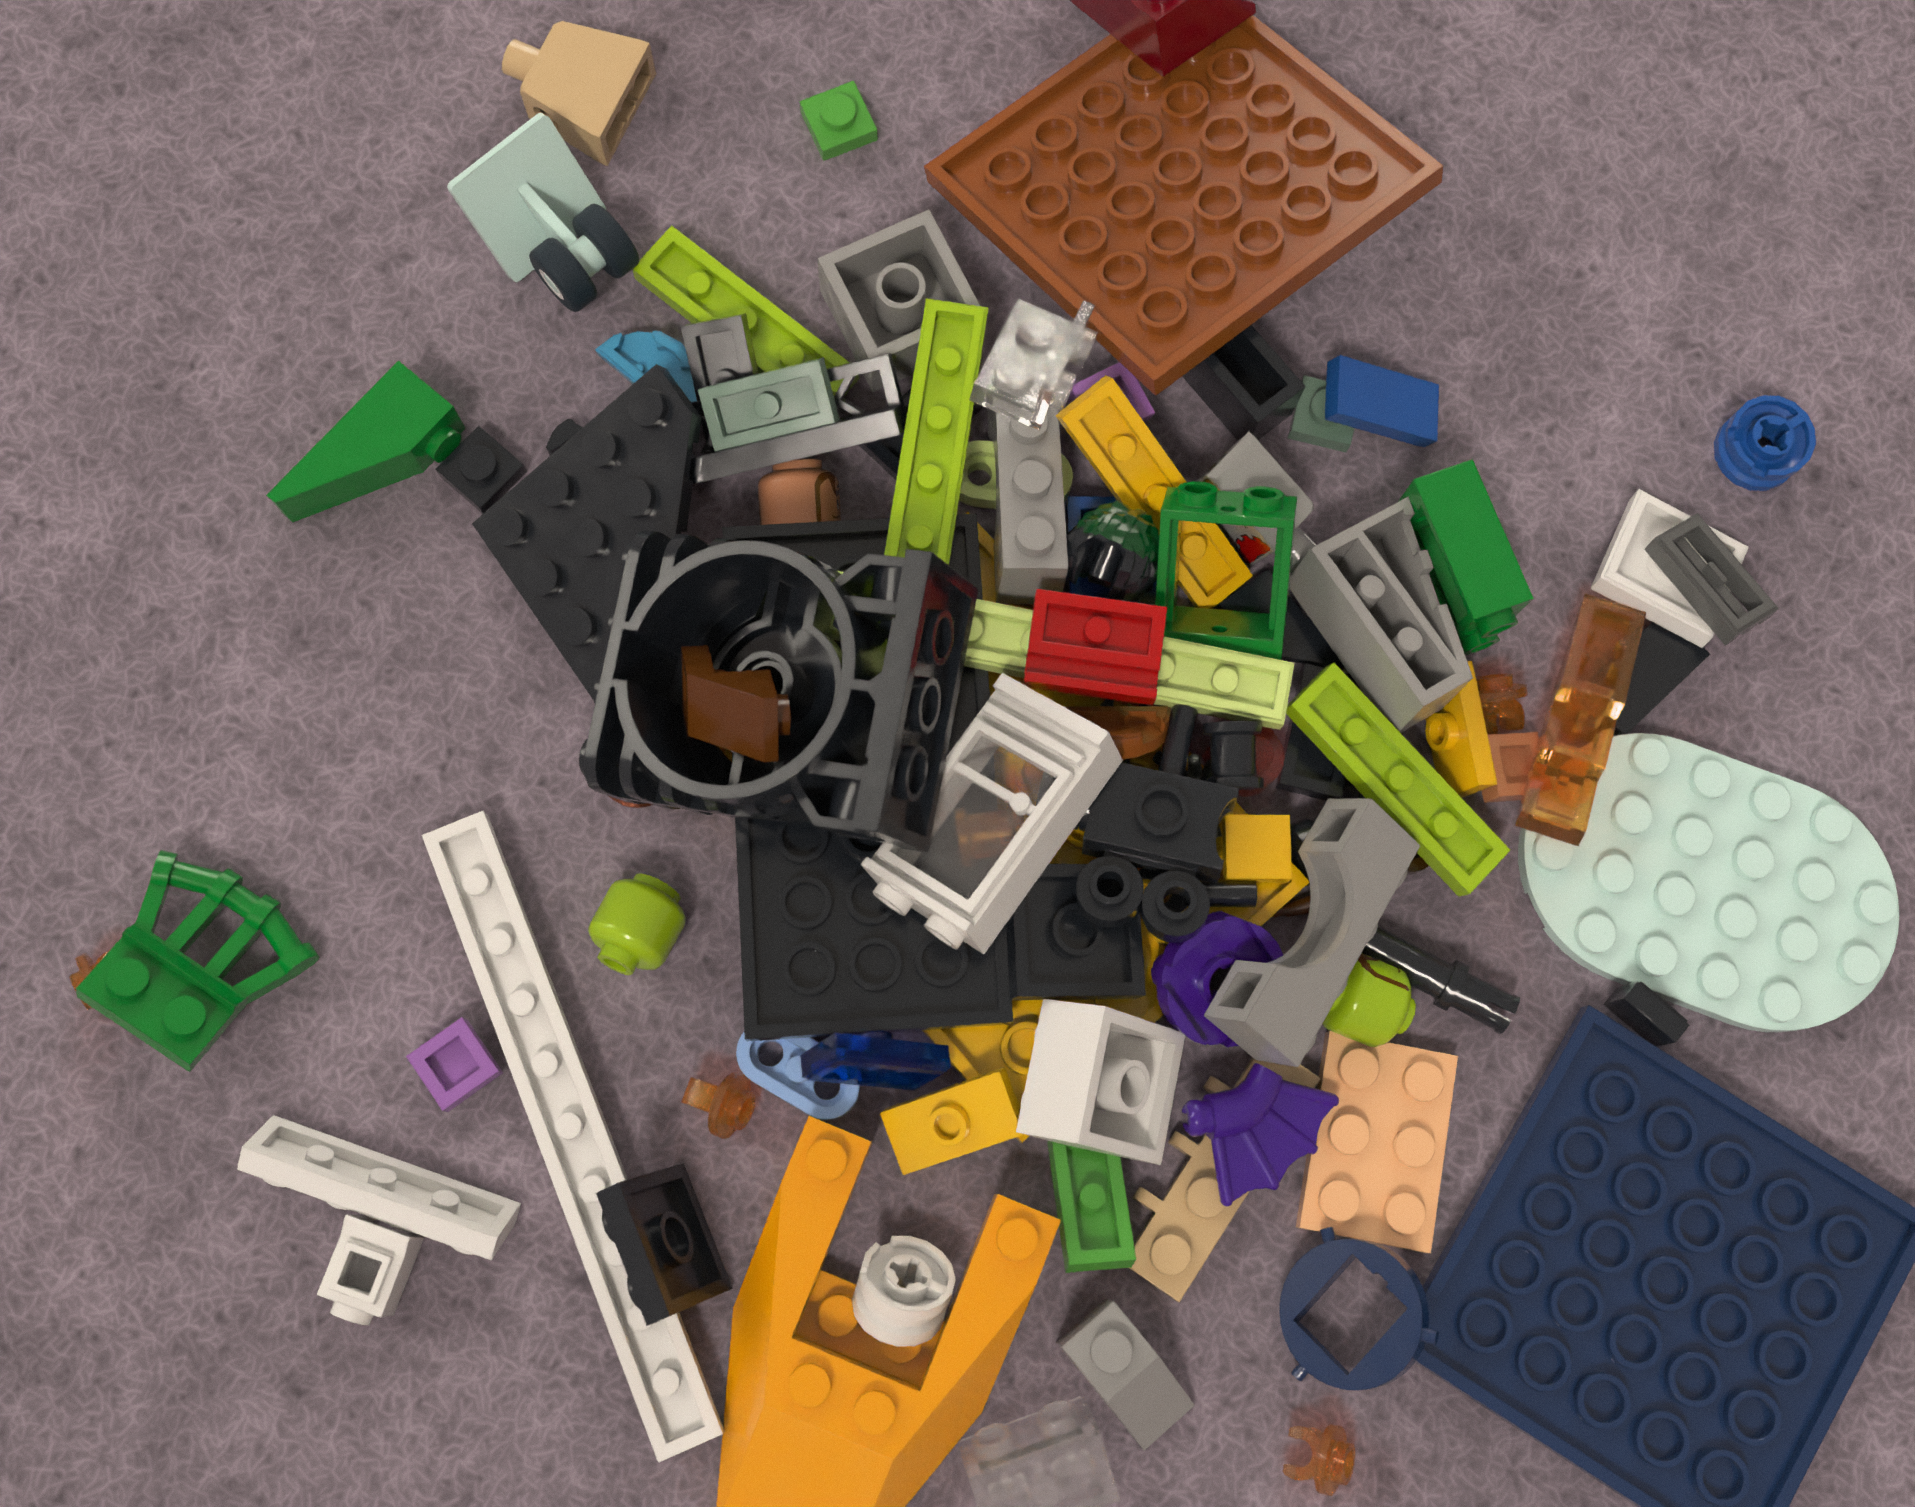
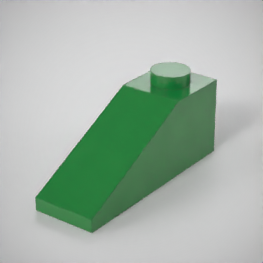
[266,360,466,523]

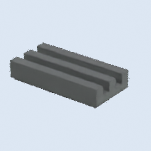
[1644,513,1779,645]

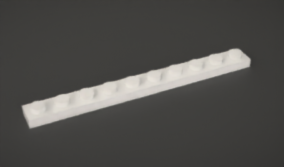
[422,811,725,1463]

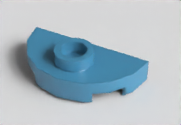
[595,331,697,402]

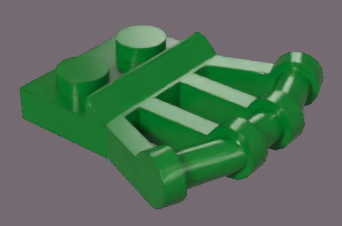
[76,850,320,1072]

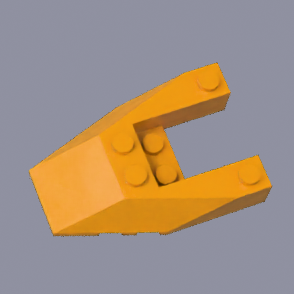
[716,1116,1061,1507]

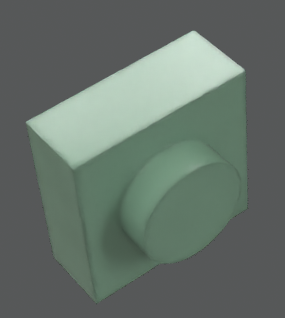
[1287,375,1354,452]

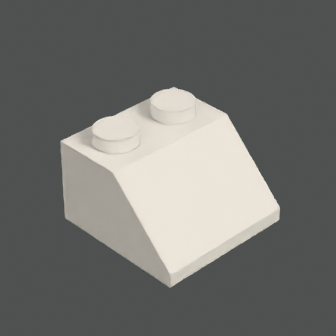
[1016,999,1185,1165]

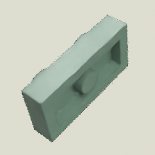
[698,357,840,452]

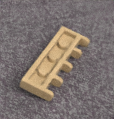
[1129,1057,1320,1302]

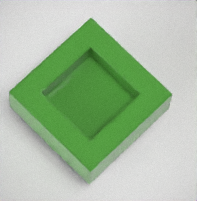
[799,81,878,161]

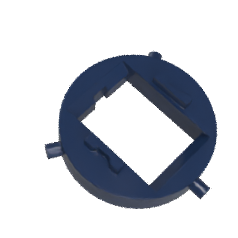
[1279,1227,1439,1391]

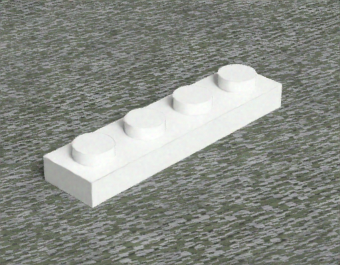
[237,1115,521,1260]

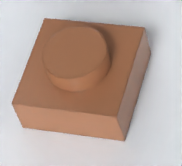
[1482,732,1551,803]

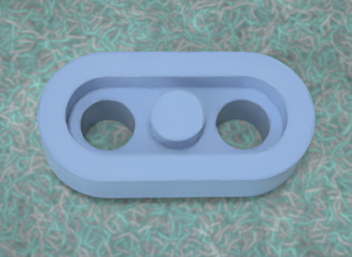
[736,1032,860,1121]

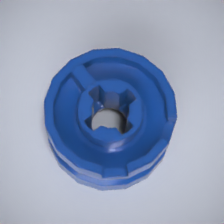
[1714,395,1816,491]

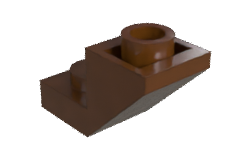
[681,645,790,762]

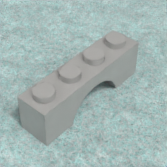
[986,348,1068,605]
[1204,798,1421,1067]

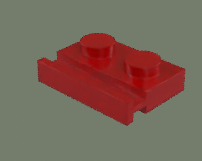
[1023,589,1167,705]

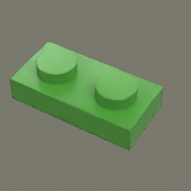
[1047,1141,1136,1273]

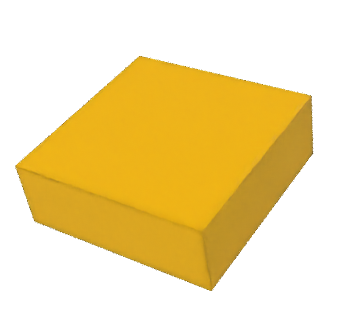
[1222,814,1292,883]

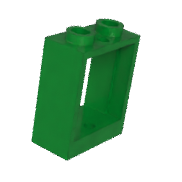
[1398,459,1534,655]
[1155,481,1297,660]

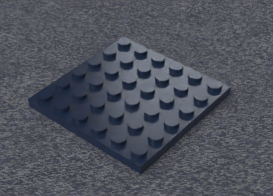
[1415,1005,1915,1507]

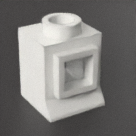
[317,1215,424,1326]

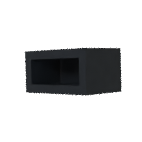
[1182,325,1306,441]

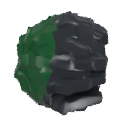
[1066,500,1159,602]

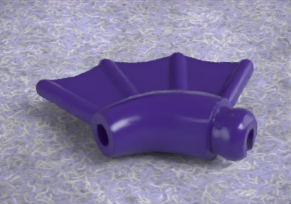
[1182,1063,1339,1207]

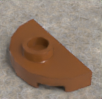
[1063,706,1171,762]

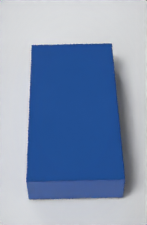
[1325,355,1439,447]

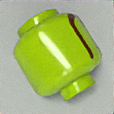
[1322,953,1416,1047]

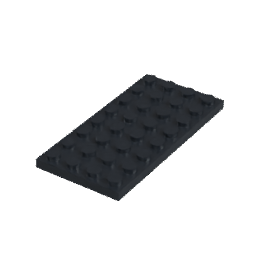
[722,513,1013,1041]

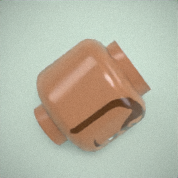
[758,459,841,525]

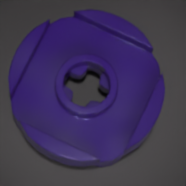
[1151,911,1283,1047]

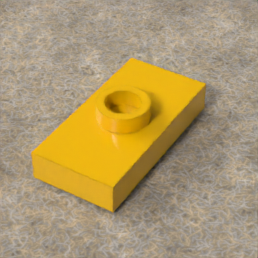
[1425,661,1497,798]
[880,1067,1024,1175]

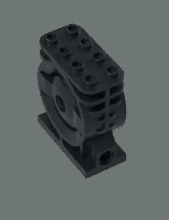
[579,530,978,853]

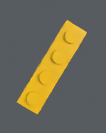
[1055,375,1253,609]

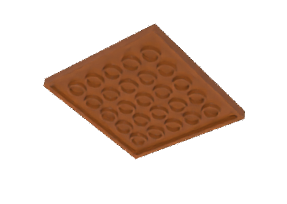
[924,15,1443,396]

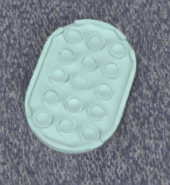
[1518,733,1899,1032]

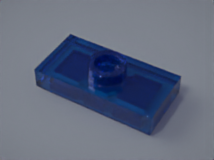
[800,1031,951,1091]

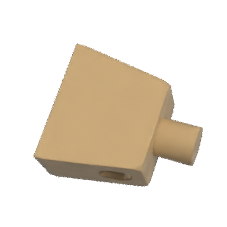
[502,21,656,166]

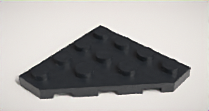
[472,364,702,700]

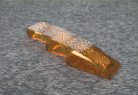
[1515,593,1646,846]

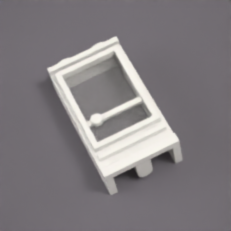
[861,673,1123,954]

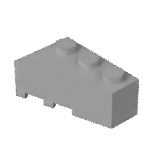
[1289,497,1473,733]

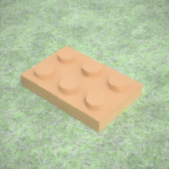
[1296,1031,1458,1254]

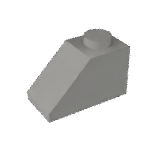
[1056,1298,1195,1451]

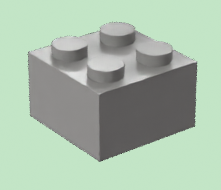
[817,210,980,392]

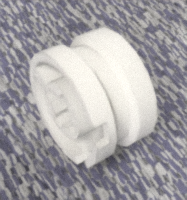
[852,1236,956,1347]

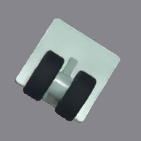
[447,113,639,312]

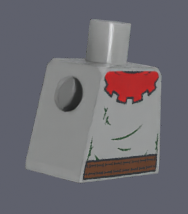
[1197,432,1316,573]

